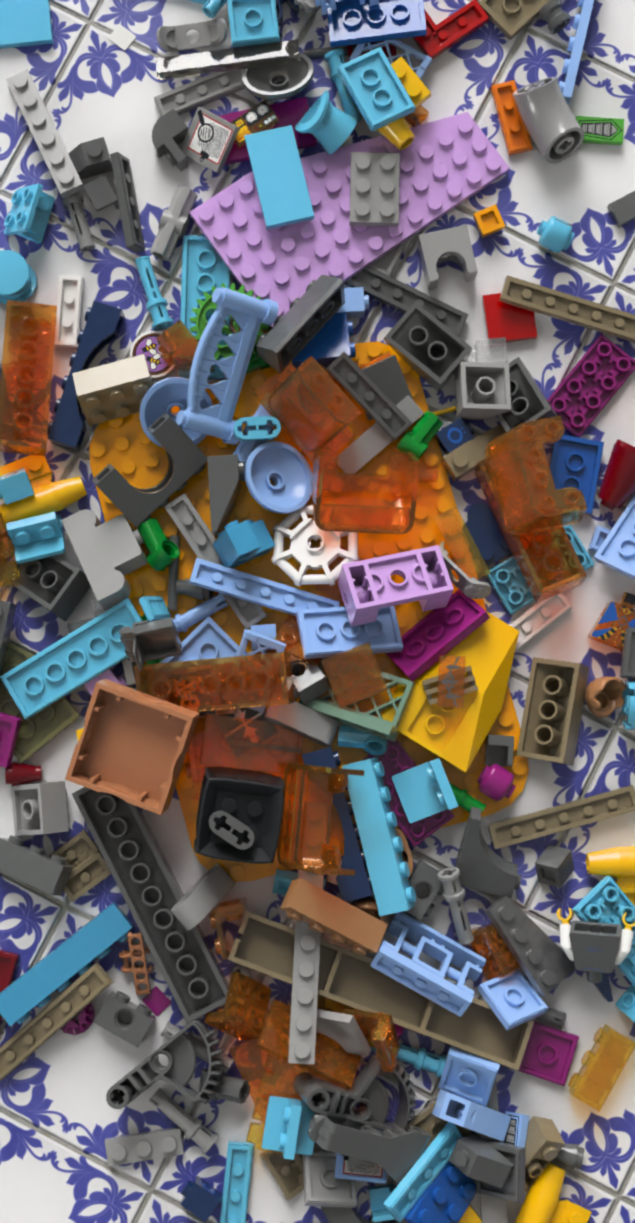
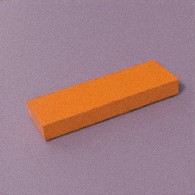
[491,80,533,156]

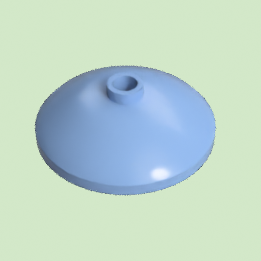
[139,377,213,448]
[244,441,313,514]

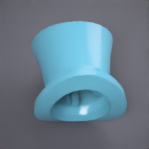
[295,90,358,155]
[0,250,37,305]

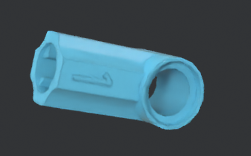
[338,724,388,756]

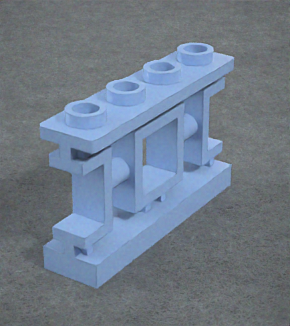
[370,912,487,1017]

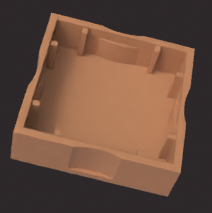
[65,679,200,815]

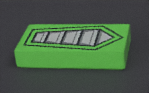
[576,116,624,145]

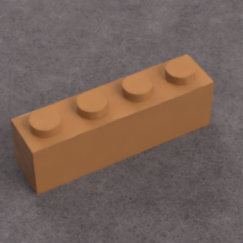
[280,878,388,956]

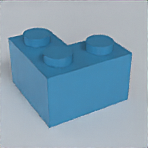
[213,519,275,568]

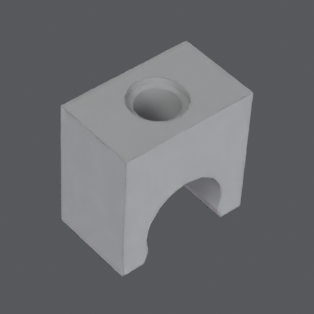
[417,225,478,291]

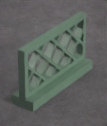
[299,657,415,742]

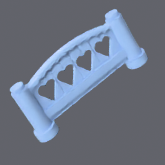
[176,287,279,445]

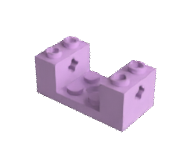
[337,545,454,627]

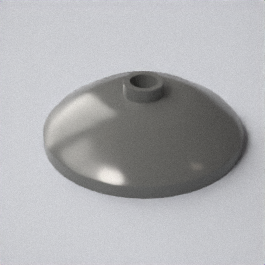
[242,49,314,100]

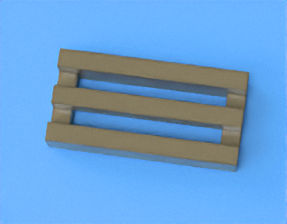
[421,665,478,705]

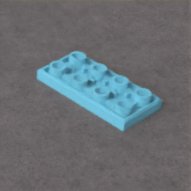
[244,125,314,229]
[484,523,595,615]
[572,876,635,987]

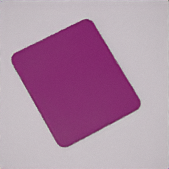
[142,986,171,1016]

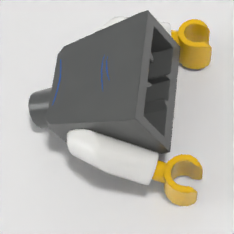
[557,908,635,983]

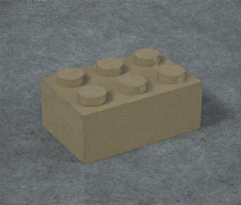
[72,354,154,426]

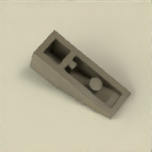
[441,424,515,482]

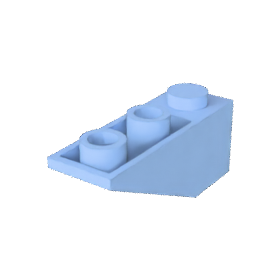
[432,1089,511,1142]

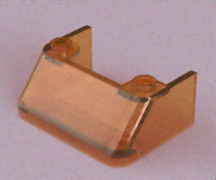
[277,763,364,876]

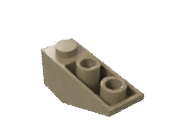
[525,1116,565,1192]

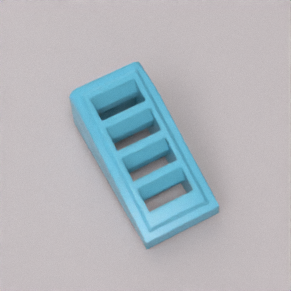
[139,596,171,622]

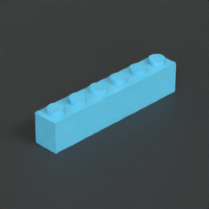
[342,757,416,916]

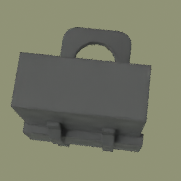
[119,617,182,672]

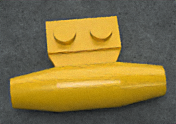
[377,56,431,150]
[0,451,87,530]
[586,846,635,906]
[515,1162,592,1223]

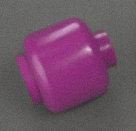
[477,764,516,801]

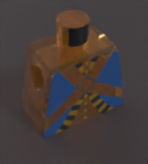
[588,592,635,651]

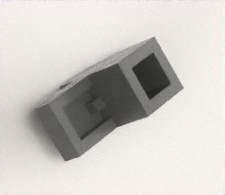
[152,108,188,171]

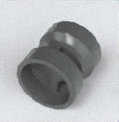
[538,0,571,34]

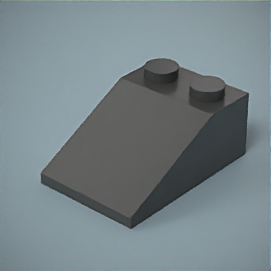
[384,301,472,392]
[496,357,561,449]
[207,454,245,538]
[2,555,91,622]

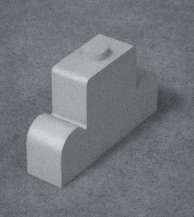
[61,509,148,610]

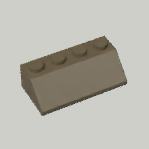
[516,657,589,766]

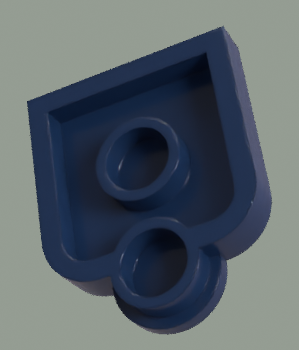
[462,503,524,570]

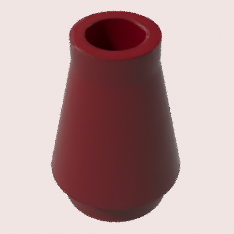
[5,762,41,787]

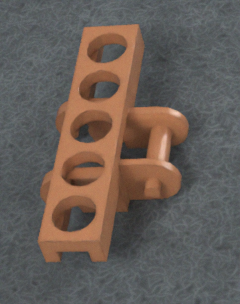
[118,931,154,995]

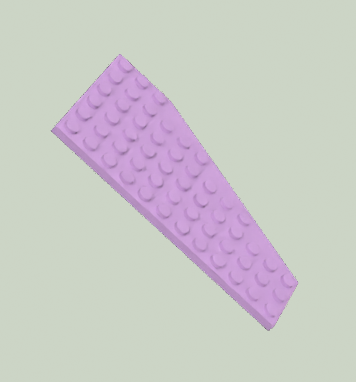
[189,112,510,329]

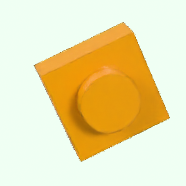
[473,204,505,238]

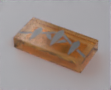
[437,655,465,708]

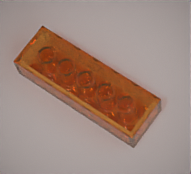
[0,300,57,456]
[474,445,587,603]
[134,652,295,712]

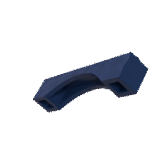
[46,301,125,452]
[302,747,373,902]

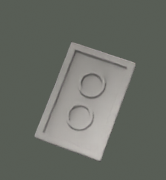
[350,152,400,227]

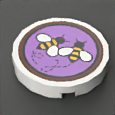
[130,331,179,380]

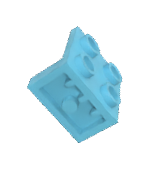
[392,758,458,823]

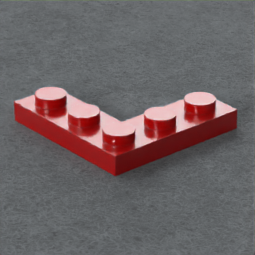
[412,0,489,60]

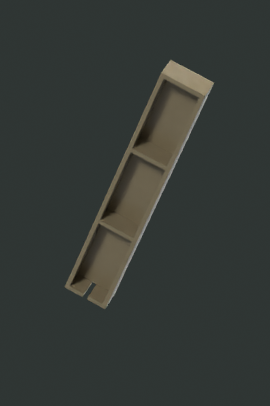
[228,911,535,1071]

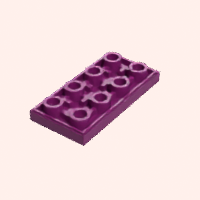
[219,97,317,165]
[548,334,635,438]
[361,739,455,847]

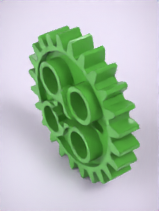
[190,283,270,360]

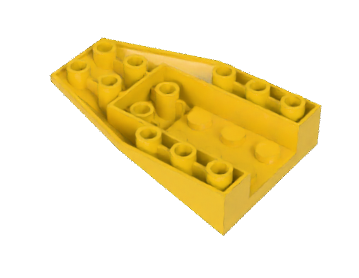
[381,611,519,773]

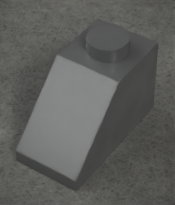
[68,137,113,180]
[449,1133,515,1188]

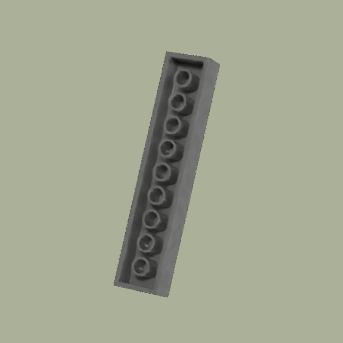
[72,787,234,1023]

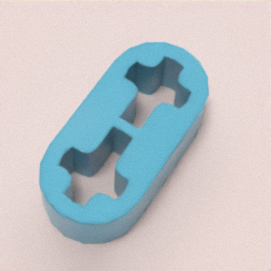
[233,416,281,442]

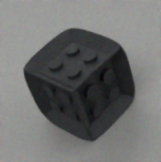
[194,767,285,864]

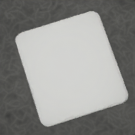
[108,24,136,50]

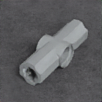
[150,186,198,261]

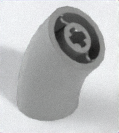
[512,77,585,163]

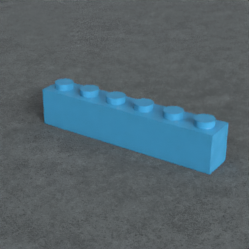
[0,901,133,1026]

